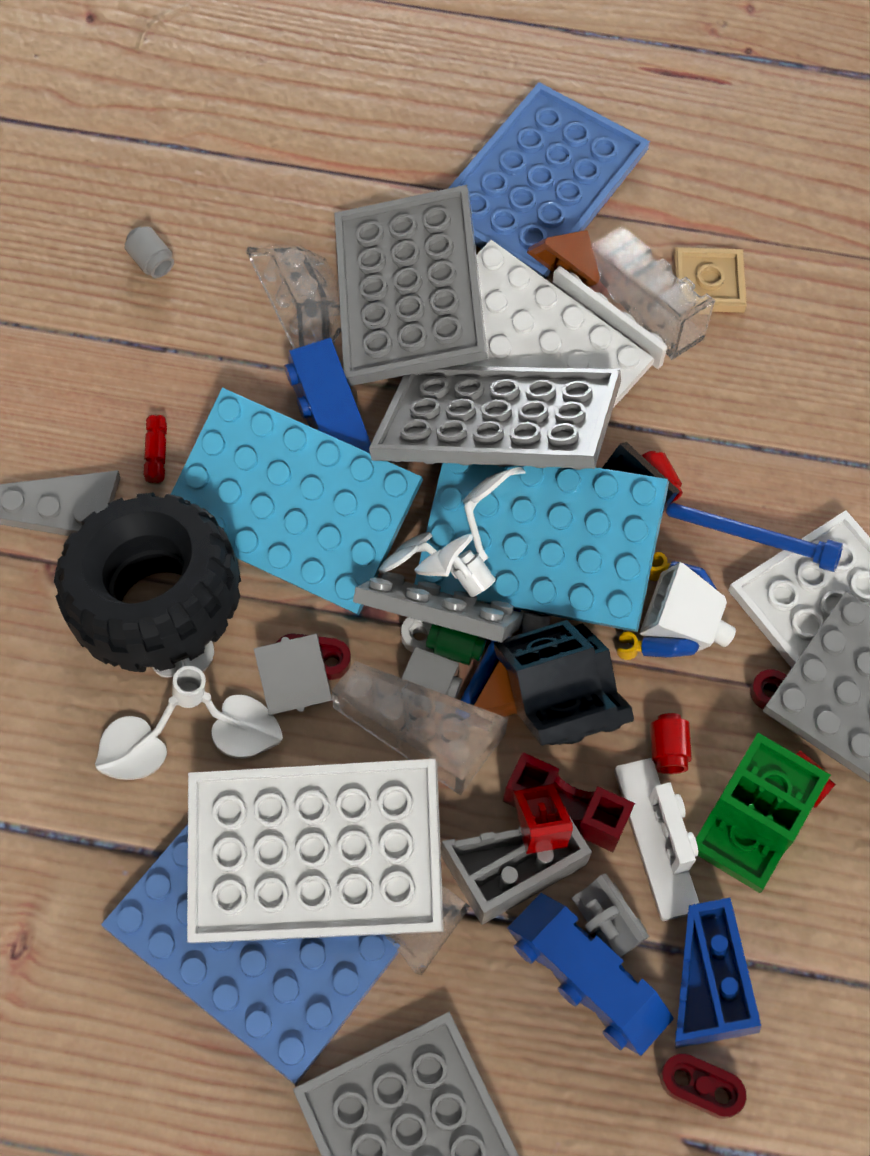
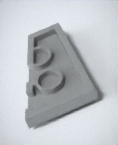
[0,470,120,536]

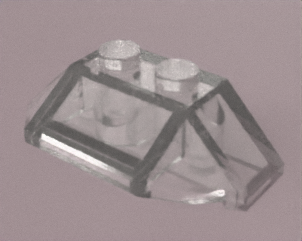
[246,244,341,349]

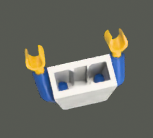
[617,552,736,660]

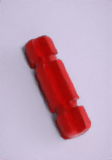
[143,415,167,483]

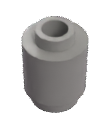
[125,227,174,278]

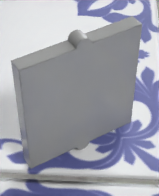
[254,633,333,715]

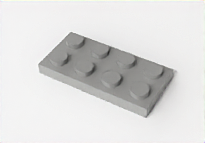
[353,572,524,643]

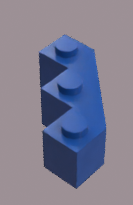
[507,893,674,1056]

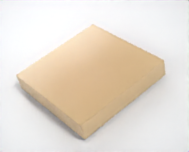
[673,247,747,313]

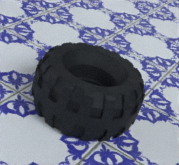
[54,492,241,673]

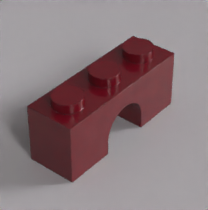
[503,752,635,852]

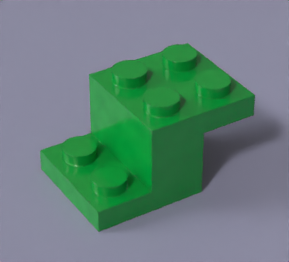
[695,733,830,893]

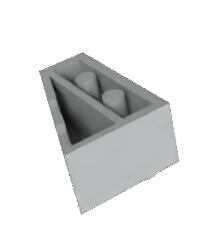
[441,818,592,925]

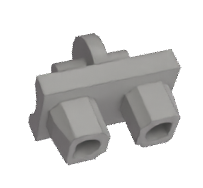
[572,873,649,958]

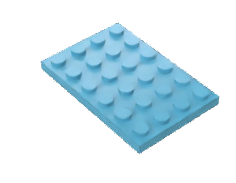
[171,388,423,615]
[414,463,669,632]

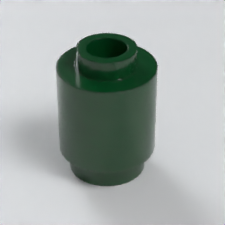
[426,624,487,666]

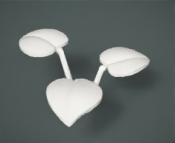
[378,467,526,597]
[95,641,283,780]

